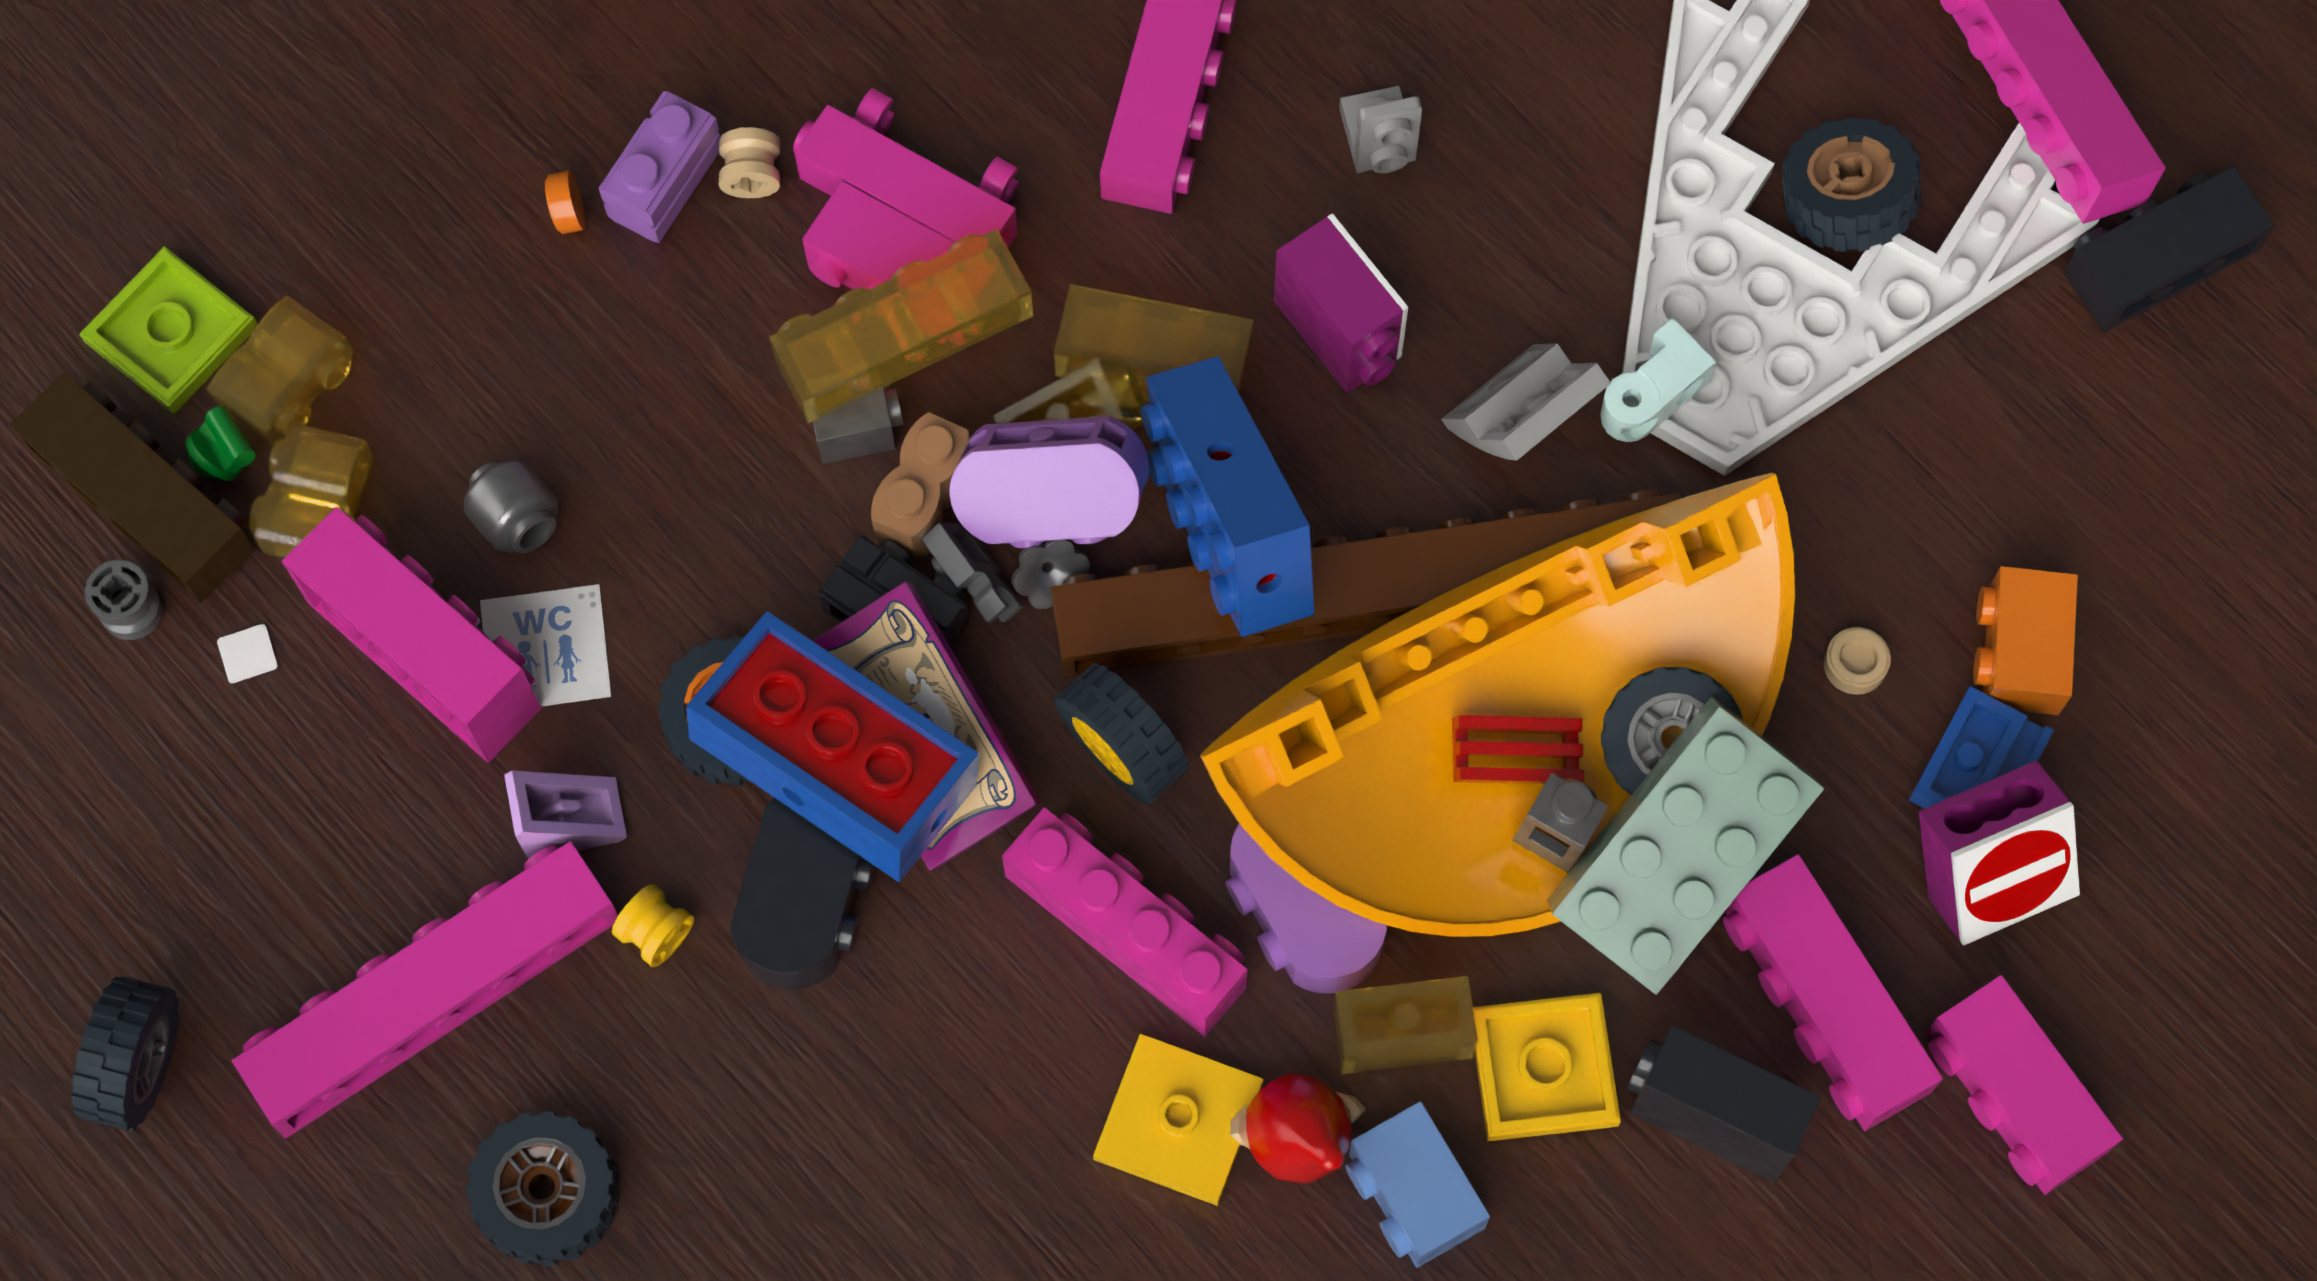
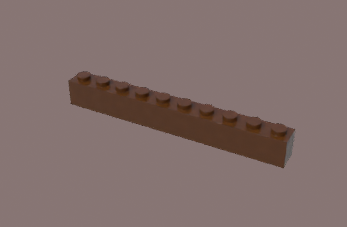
[1051,490,1681,679]

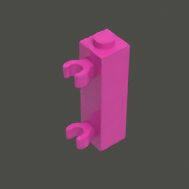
[793,88,1019,265]

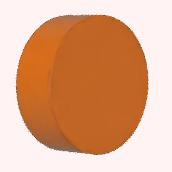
[545,170,586,234]

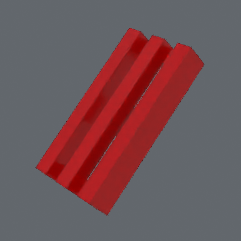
[1452,715,1584,785]

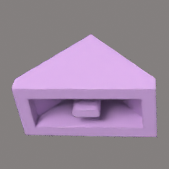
[504,770,627,859]

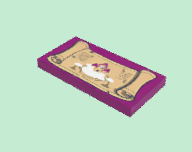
[813,582,1042,871]

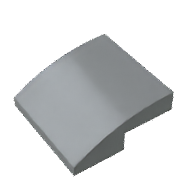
[1441,343,1611,460]

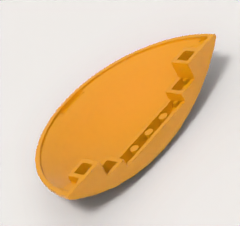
[1200,473,1795,937]

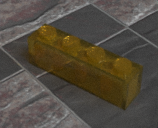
[769,229,1033,423]

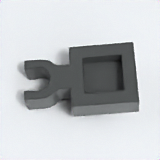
[922,523,1024,623]

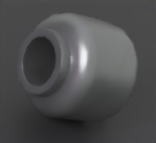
[464,459,558,554]

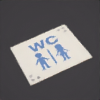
[480,584,611,707]

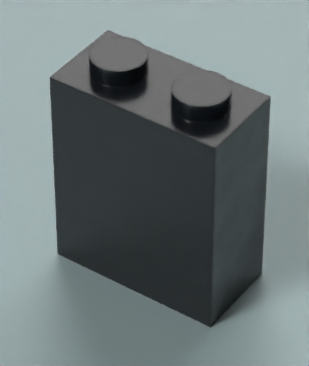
[1626,1025,1821,1183]

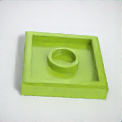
[79,246,259,414]

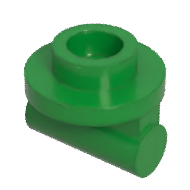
[185,406,256,481]

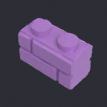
[598,91,721,243]

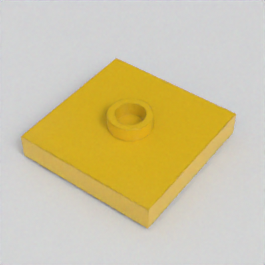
[1469,993,1621,1142]
[1093,1034,1264,1206]

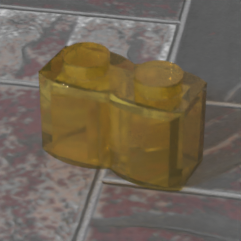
[207,295,354,446]
[249,423,374,558]

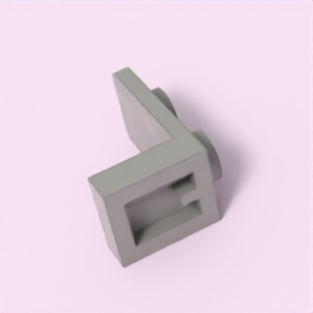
[1339,86,1422,173]

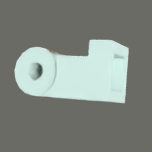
[1600,318,1716,442]

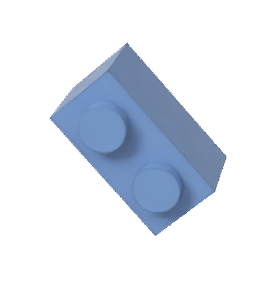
[1345,1101,1490,1268]

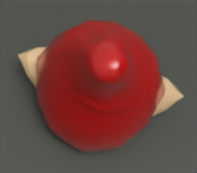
[1230,1074,1366,1184]

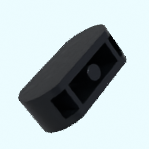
[730,798,877,989]

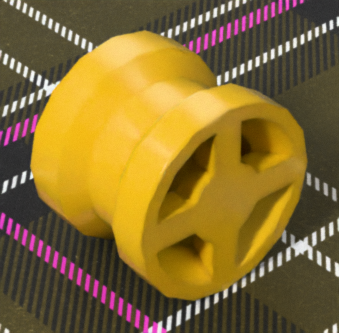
[612,884,694,967]

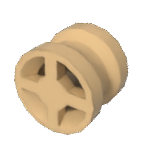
[719,127,780,198]

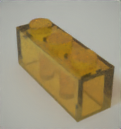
[1054,284,1254,401]

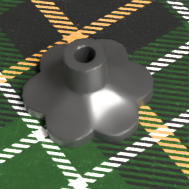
[1012,539,1090,609]

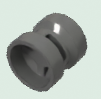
[84,560,164,640]

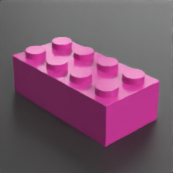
[282,506,542,763]

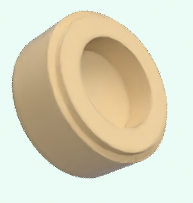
[1823,627,1891,694]

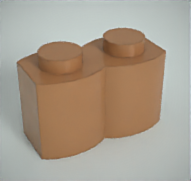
[871,412,970,563]

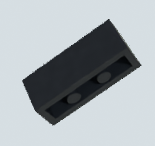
[2064,166,2275,333]

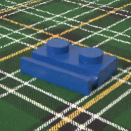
[1909,686,2054,809]

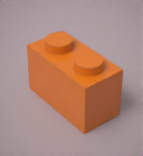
[1973,566,2078,715]

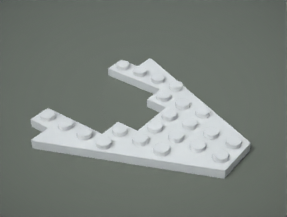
[1622,0,2100,476]

